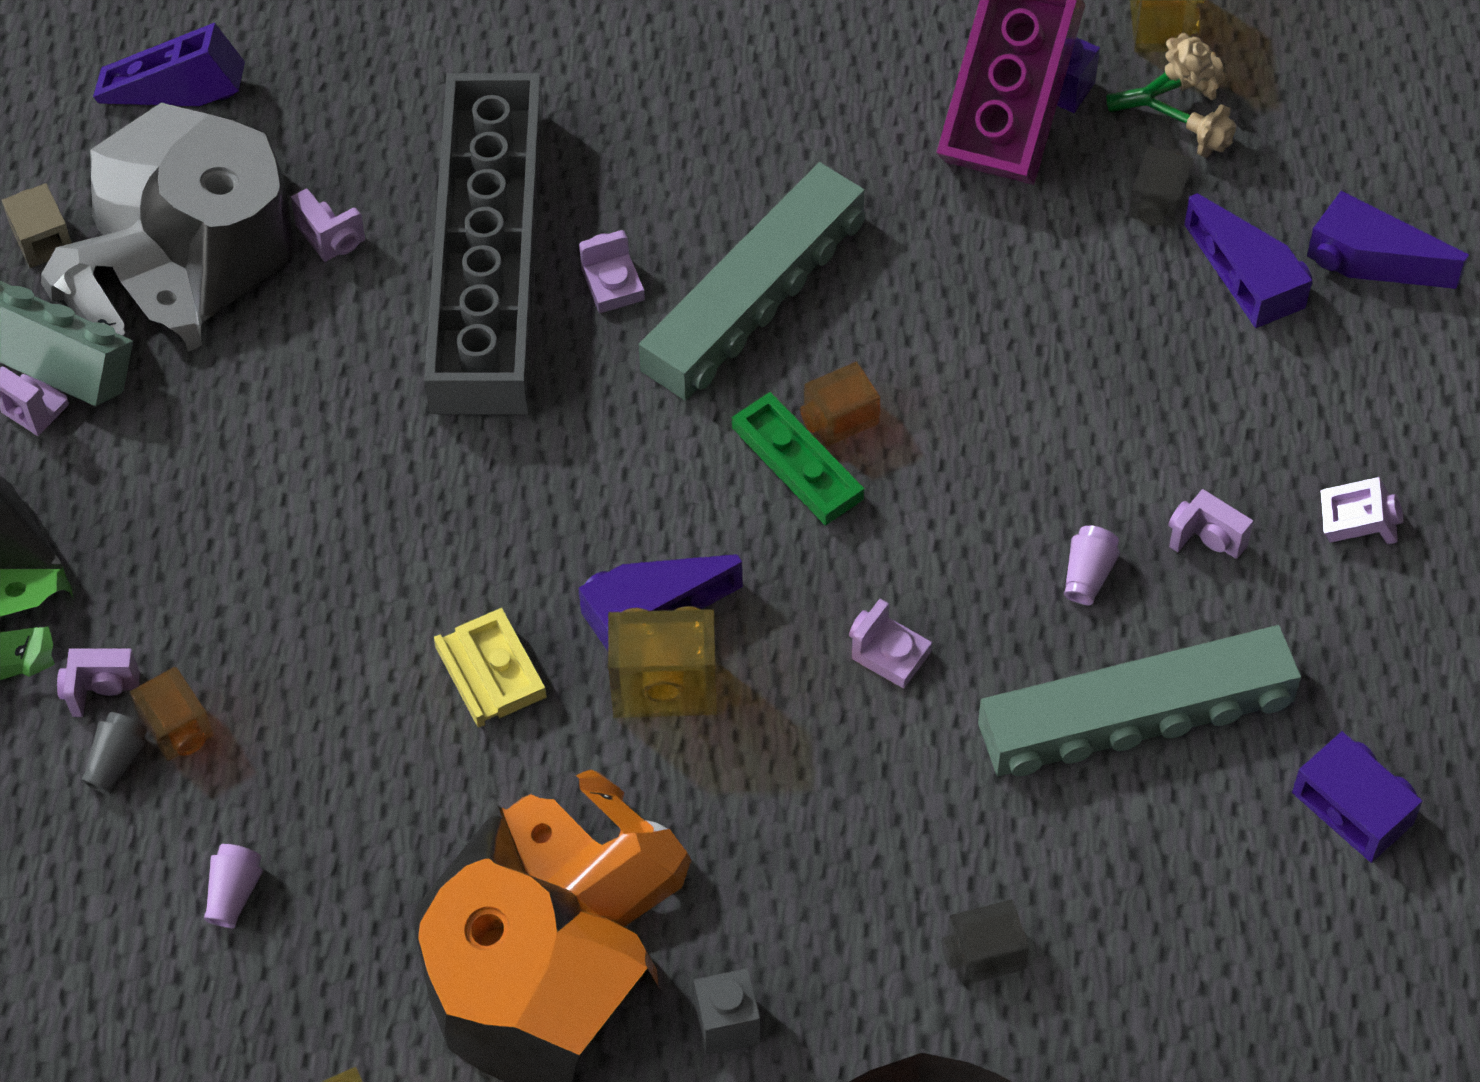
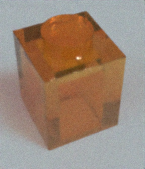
[800,361,880,447]
[130,666,214,761]

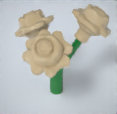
[1106,33,1236,158]

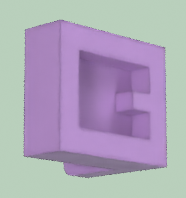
[291,188,365,262]
[579,230,645,313]
[0,366,69,436]
[1321,477,1403,545]
[1169,489,1253,559]
[849,599,932,689]
[57,649,140,717]

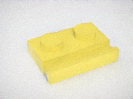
[434,608,546,728]

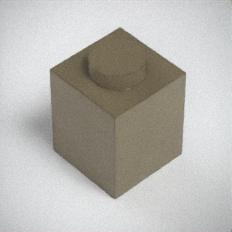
[1,183,72,268]

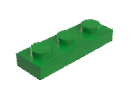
[732,392,865,526]

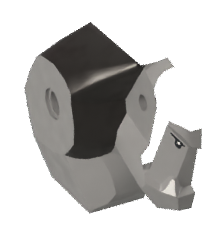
[41,103,293,352]

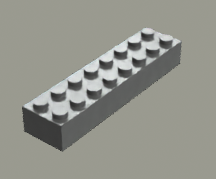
[424,73,544,414]

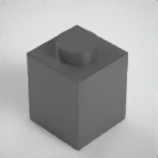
[693,968,761,1055]

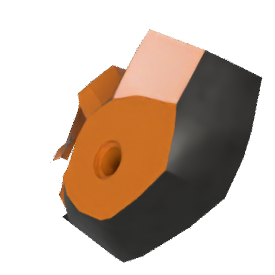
[415,770,691,1082]

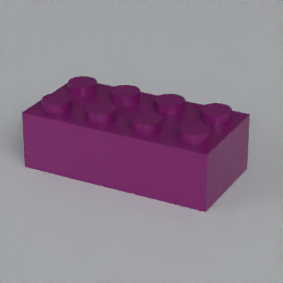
[936,0,1086,185]

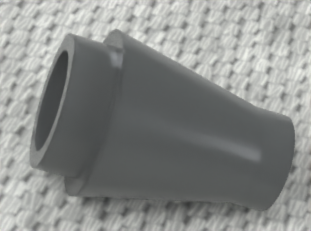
[81,712,147,795]

